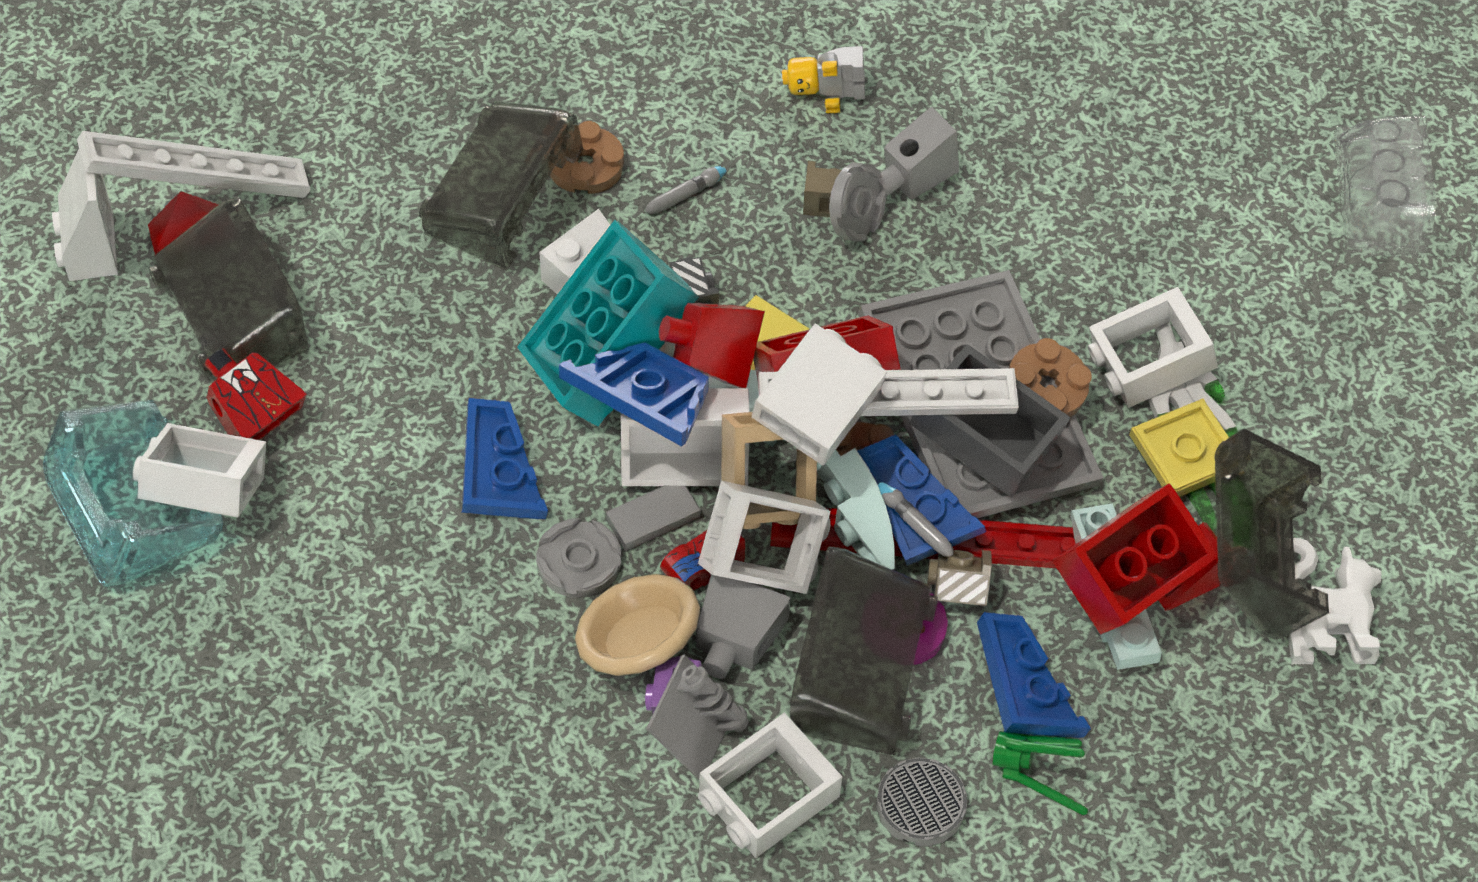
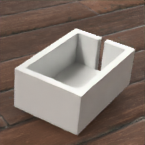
[621,388,749,486]

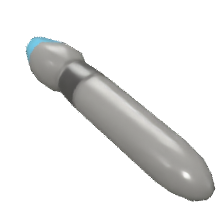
[645,166,726,214]
[878,482,953,557]

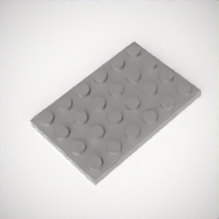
[858,270,1104,518]

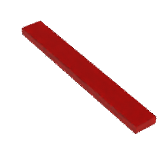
[770,508,1076,568]

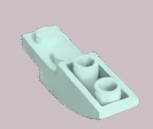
[817,448,895,588]
[1071,503,1162,670]

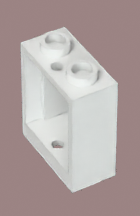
[1087,287,1218,408]
[133,423,266,517]
[698,480,831,594]
[698,712,842,858]

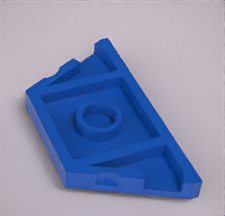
[559,343,709,447]

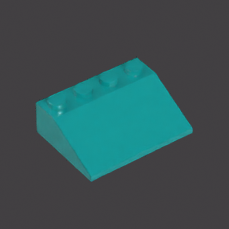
[517,220,699,427]

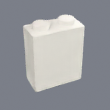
[752,323,887,466]

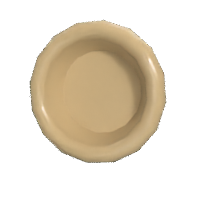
[575,574,700,676]

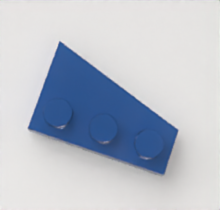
[461,398,548,519]
[857,434,986,566]
[977,612,1091,738]

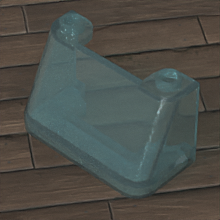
[43,400,224,587]

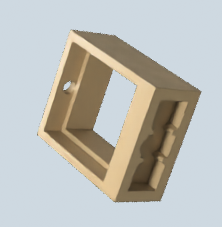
[721,412,817,529]

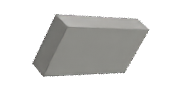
[606,485,701,552]

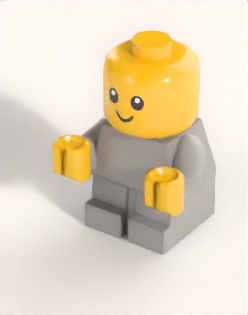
[782,46,865,114]

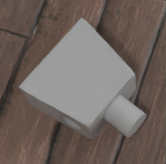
[878,107,959,199]
[696,574,791,679]

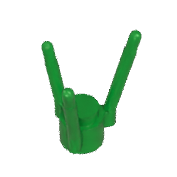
[992,731,1088,815]

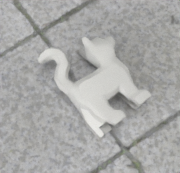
[1282,538,1381,664]

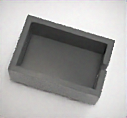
[909,344,1071,498]

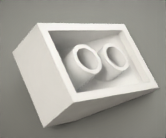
[52,149,118,281]

